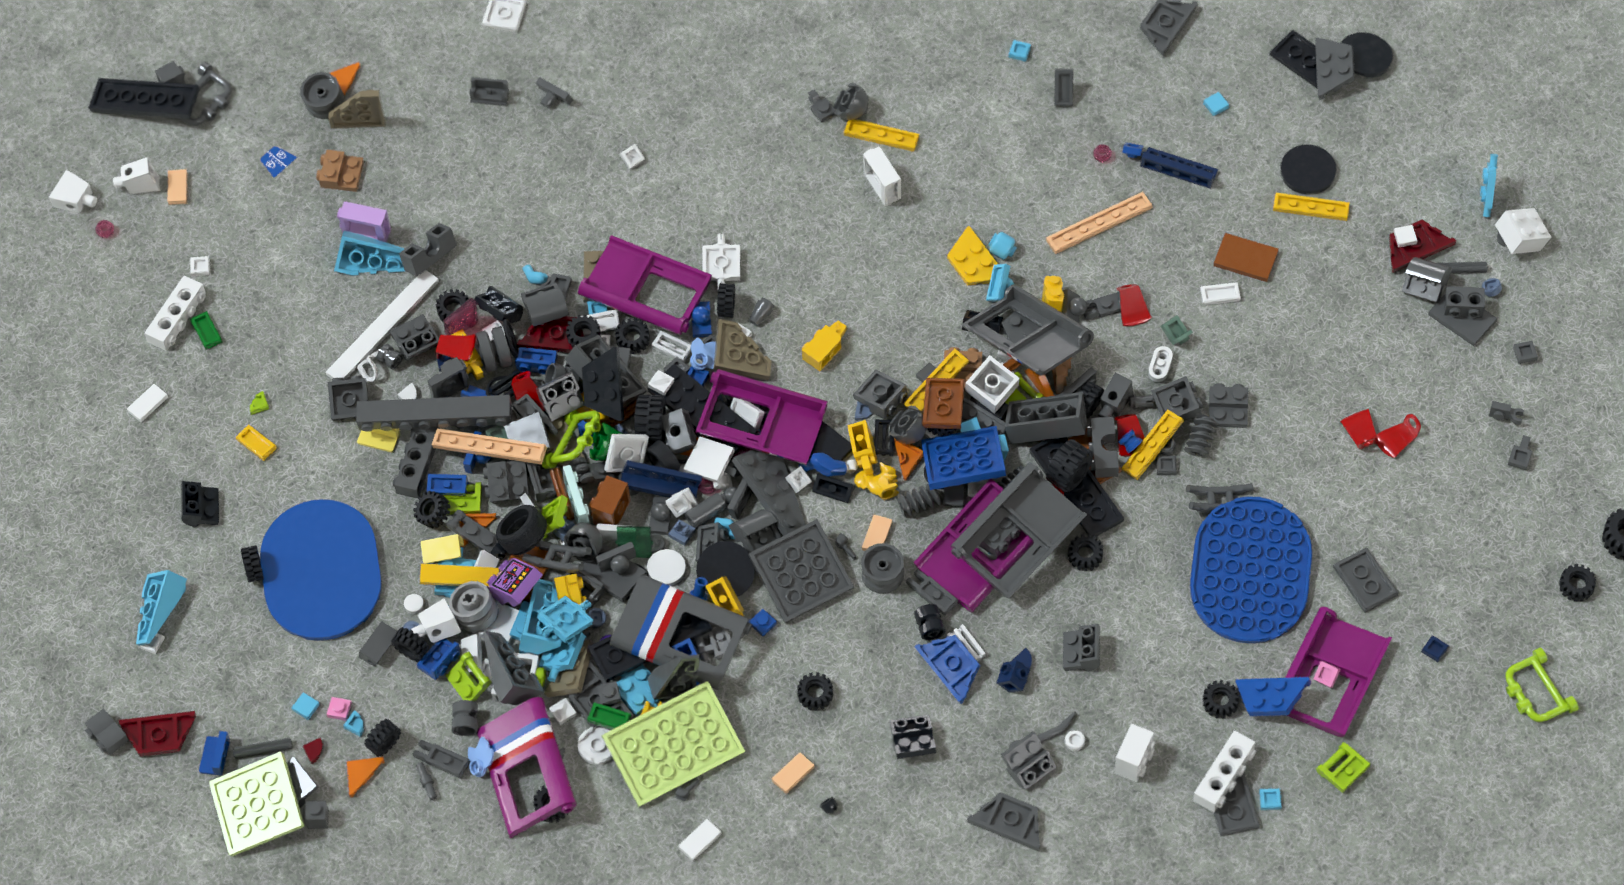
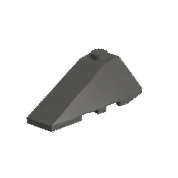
[483,631,544,705]
[647,655,700,699]

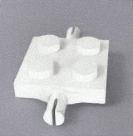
[702,233,740,290]

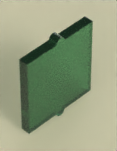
[615,526,653,558]

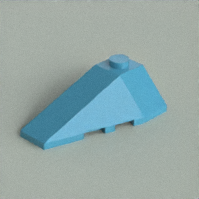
[334,231,405,275]
[136,570,187,646]
[518,579,562,655]

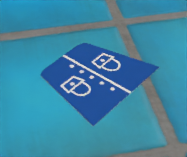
[260,146,297,178]

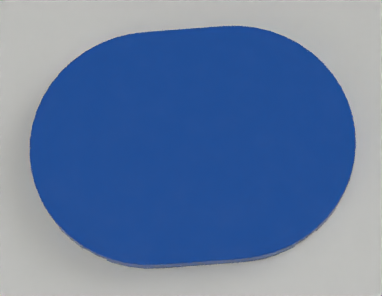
[1190,496,1312,643]
[260,499,382,641]

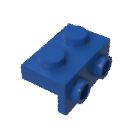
[515,347,558,375]
[417,639,461,680]

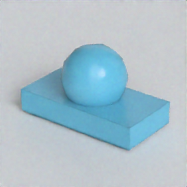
[986,264,1014,302]

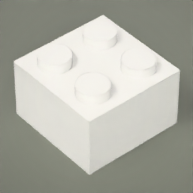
[1495,208,1551,254]
[965,355,1020,414]
[1114,724,1156,782]

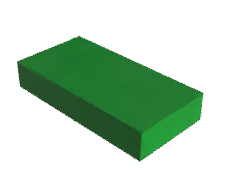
[190,311,223,350]
[587,702,632,730]

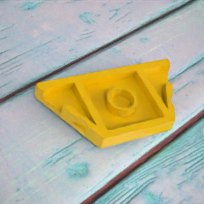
[947,226,998,286]

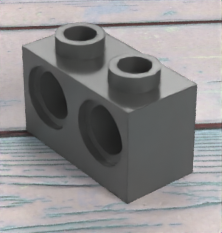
[1444,286,1485,318]

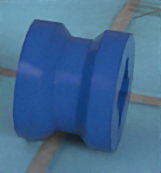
[1118,429,1143,453]

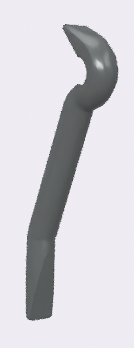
[1009,711,1076,748]

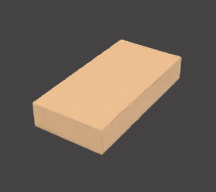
[168,169,187,205]
[862,515,892,551]
[772,753,814,794]

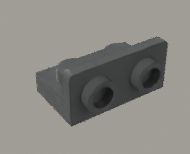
[696,522,729,562]

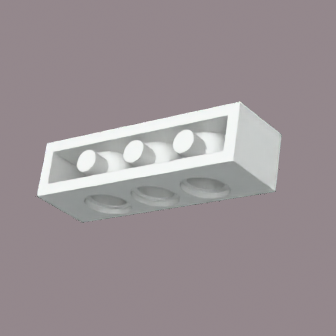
[144,276,206,351]
[1193,730,1256,813]

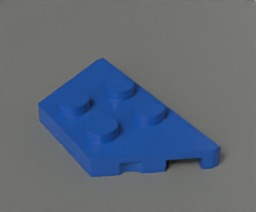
[914,635,980,704]
[1235,677,1312,716]

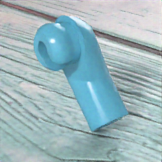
[522,264,548,284]
[714,517,735,539]

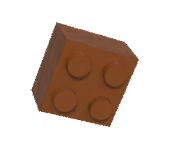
[589,476,630,526]

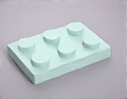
[563,465,590,524]

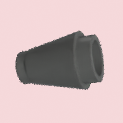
[749,298,774,326]

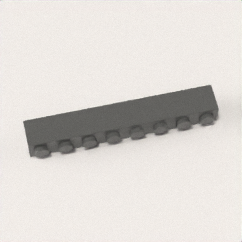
[356,395,512,432]

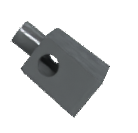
[1099,372,1133,417]

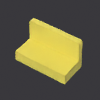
[357,428,400,453]
[421,534,464,564]

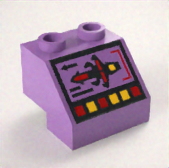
[487,558,543,607]

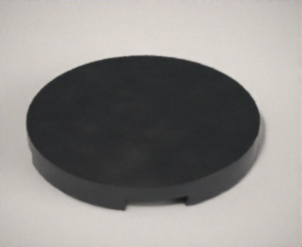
[1341,32,1393,78]
[1280,144,1336,195]
[696,541,755,597]

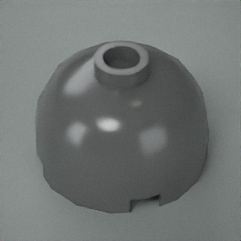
[834,83,869,120]
[889,406,927,444]
[563,523,603,562]

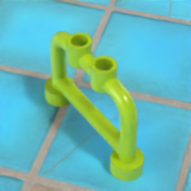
[542,410,601,469]
[1505,647,1579,722]

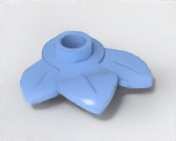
[690,338,716,370]
[468,737,494,777]

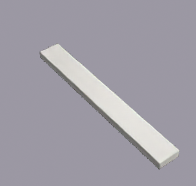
[326,270,439,380]

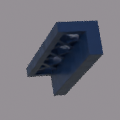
[1141,147,1218,189]
[621,460,702,499]

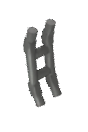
[1186,483,1254,513]
[522,540,592,573]

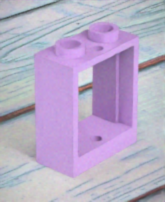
[337,201,391,242]

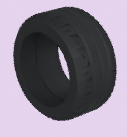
[496,505,547,555]

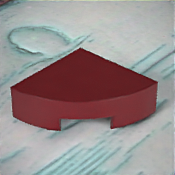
[303,737,323,764]

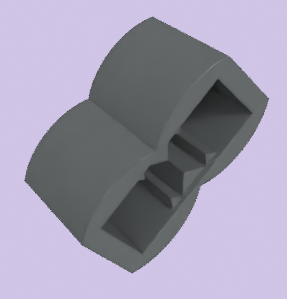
[84,709,129,755]

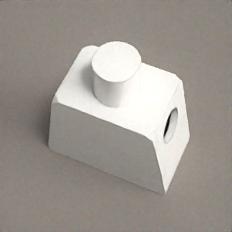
[113,158,160,194]
[49,170,97,213]
[411,599,461,643]

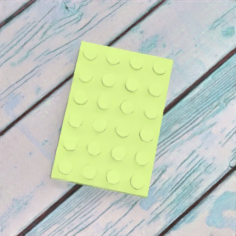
[602,681,745,807]

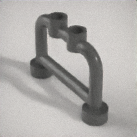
[179,62,232,126]

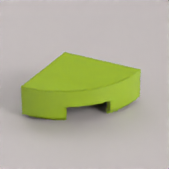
[250,391,269,415]

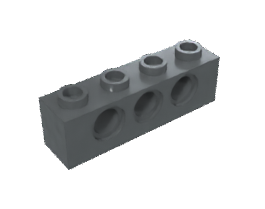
[393,427,440,499]

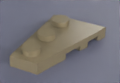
[544,640,593,697]

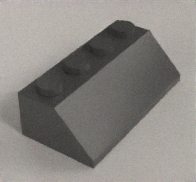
[565,335,647,409]
[1005,392,1087,444]

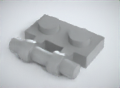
[693,622,731,663]

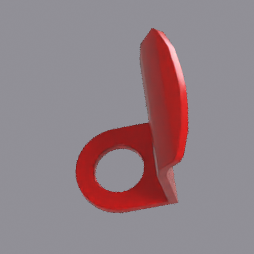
[1117,284,1152,326]
[436,334,476,361]
[511,371,545,411]
[1340,409,1378,450]
[1115,414,1145,457]
[1376,414,1421,458]

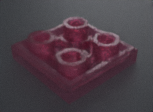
[443,297,478,335]

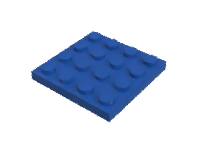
[921,426,1006,490]

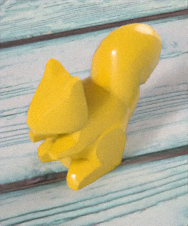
[854,462,899,501]

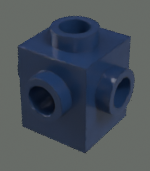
[996,660,1030,693]

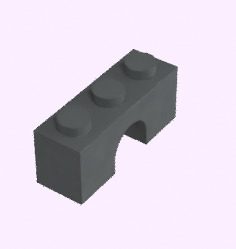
[399,223,457,276]
[1087,417,1119,478]

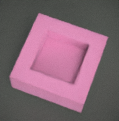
[1313,661,1341,687]
[327,697,352,721]

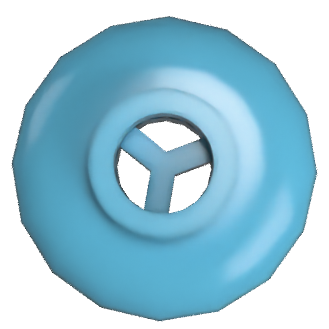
[988,232,1017,259]

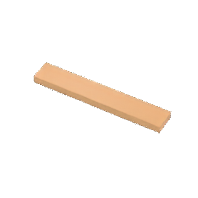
[1046,192,1152,254]
[432,428,547,464]

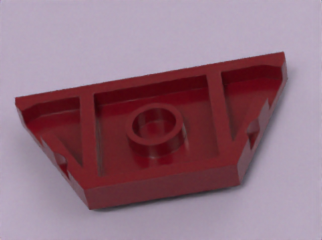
[1389,219,1456,273]
[517,316,585,353]
[119,711,196,757]

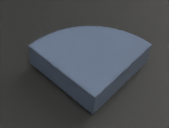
[855,401,873,420]

